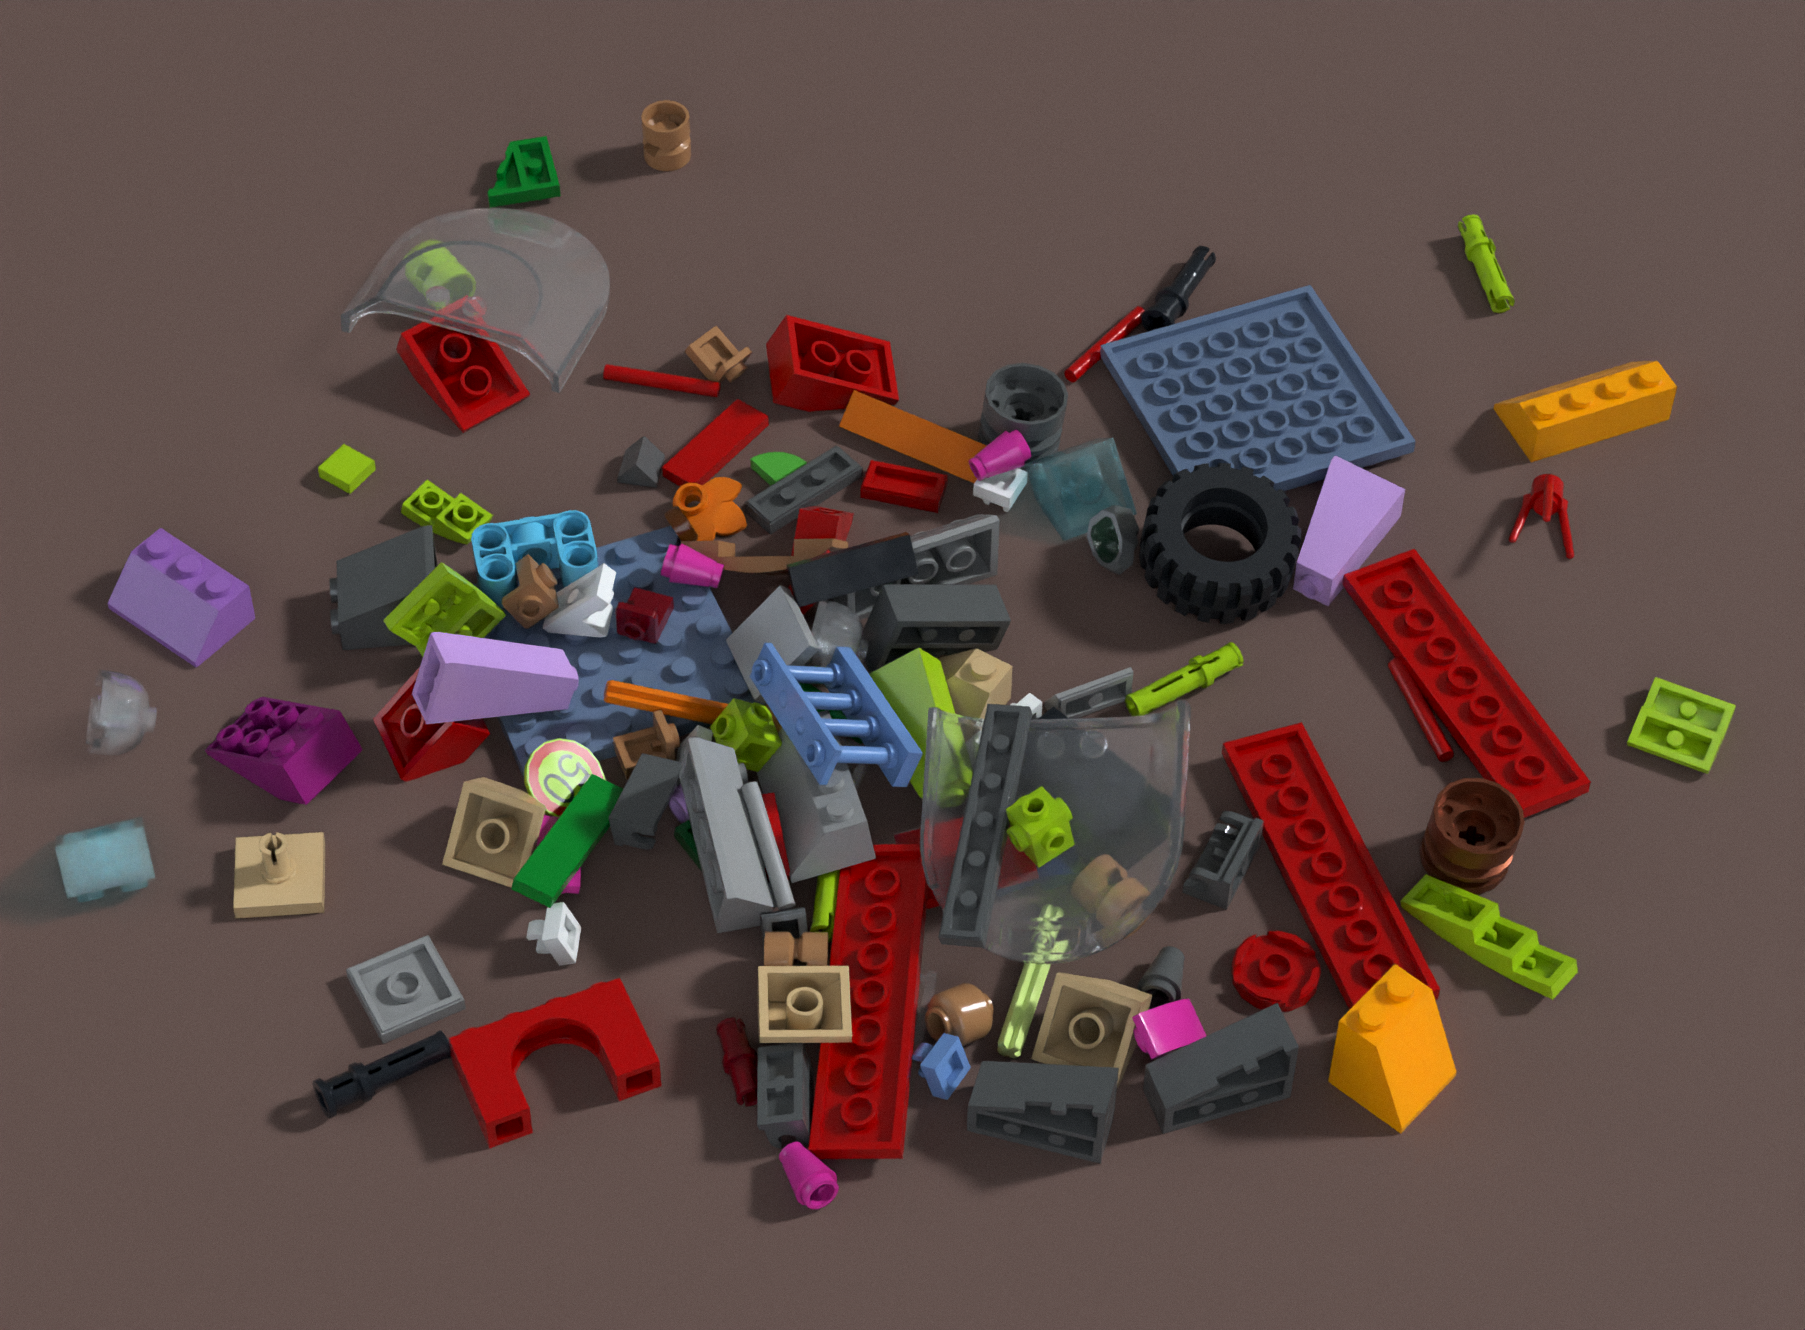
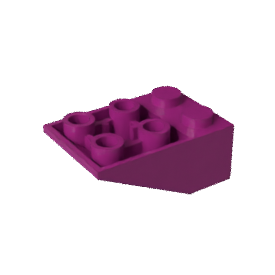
[205,696,363,805]

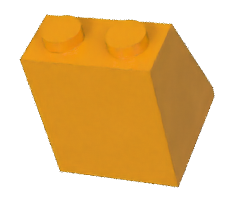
[1328,964,1457,1134]

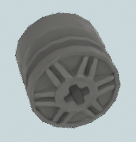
[978,363,1068,470]

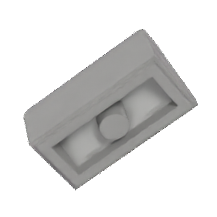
[1044,667,1134,720]

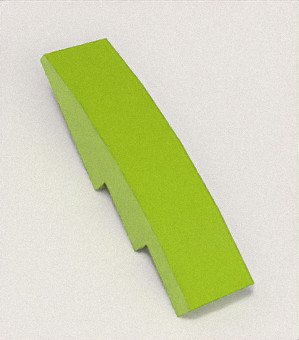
[1400,874,1578,1000]

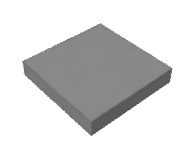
[726,585,819,704]
[346,935,466,1044]

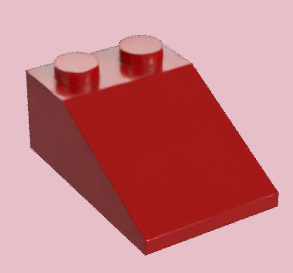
[396,298,530,433]
[766,315,899,412]

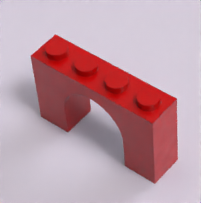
[449,977,662,1149]

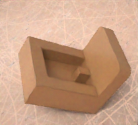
[684,325,753,383]
[502,554,559,629]
[613,710,680,780]

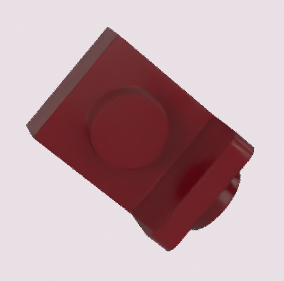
[615,587,674,644]

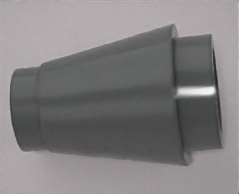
[1138,946,1185,1009]

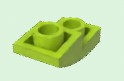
[401,479,493,545]

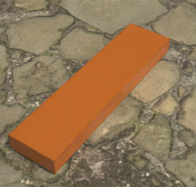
[839,390,987,483]

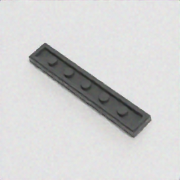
[938,704,1032,948]

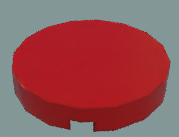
[1231,931,1321,1012]

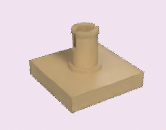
[233,832,325,919]

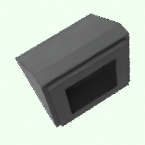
[617,436,665,488]
[760,907,808,945]

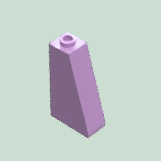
[1293,456,1405,606]
[412,632,578,724]

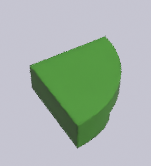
[750,452,807,486]

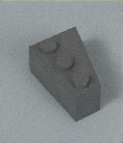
[858,584,1011,673]
[1143,1003,1299,1134]
[967,1061,1119,1164]

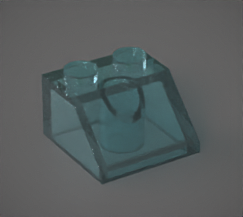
[1025,438,1137,540]
[55,817,155,902]

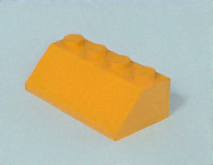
[1494,361,1677,462]

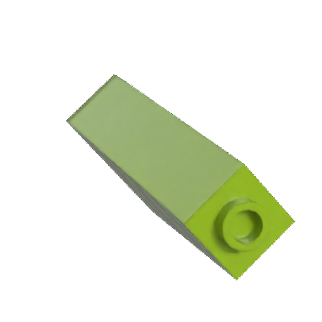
[869,648,973,810]

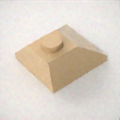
[938,648,1012,744]
[442,777,546,887]
[757,966,852,1043]
[1031,972,1153,1088]

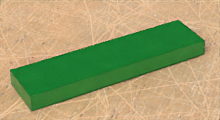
[511,774,623,908]

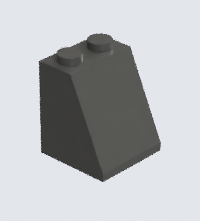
[329,525,438,650]

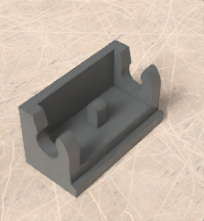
[609,753,682,849]
[1182,811,1264,910]
[757,1043,814,1148]

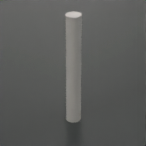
[741,782,796,910]

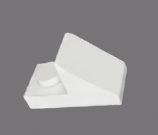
[543,563,616,638]

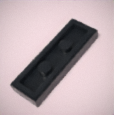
[786,532,919,607]

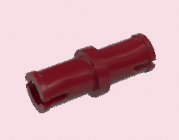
[716,1017,758,1107]

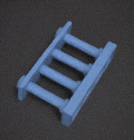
[750,643,923,787]

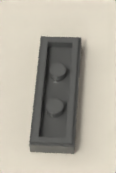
[744,445,863,535]

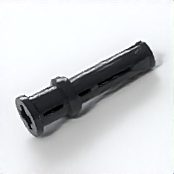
[1141,246,1216,331]
[313,1030,452,1119]

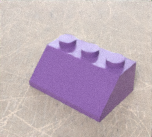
[107,528,255,668]

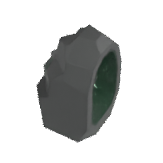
[1087,505,1139,575]

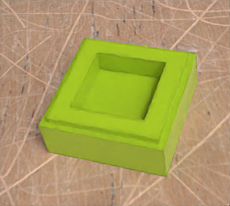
[318,444,376,494]

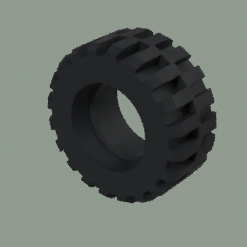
[1139,463,1301,624]

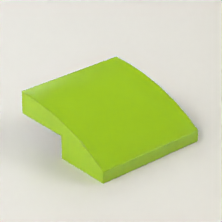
[383,562,506,657]
[1627,677,1736,774]

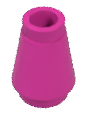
[968,430,1031,481]
[660,543,724,588]
[779,1142,839,1209]

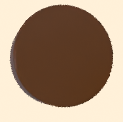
[664,506,699,541]

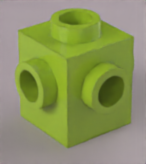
[710,698,782,772]
[1006,786,1075,868]

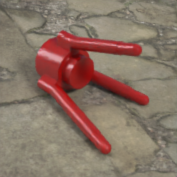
[1509,474,1574,559]

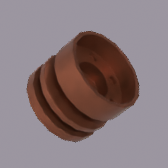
[1419,778,1525,894]

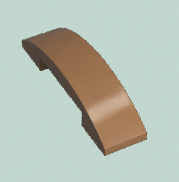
[681,539,848,576]

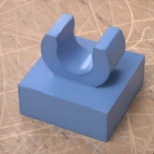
[912,1033,971,1100]

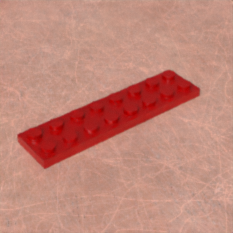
[1342,548,1591,818]
[1222,722,1440,1010]
[808,843,932,1159]

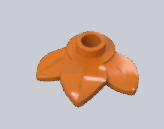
[673,477,747,541]

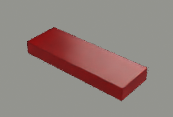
[662,399,769,487]

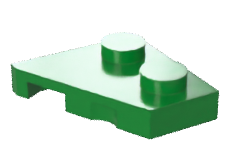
[488,136,561,208]

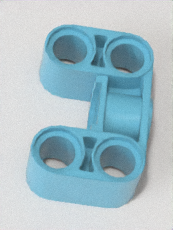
[471,510,598,608]

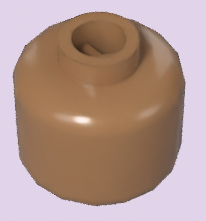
[925,983,994,1046]

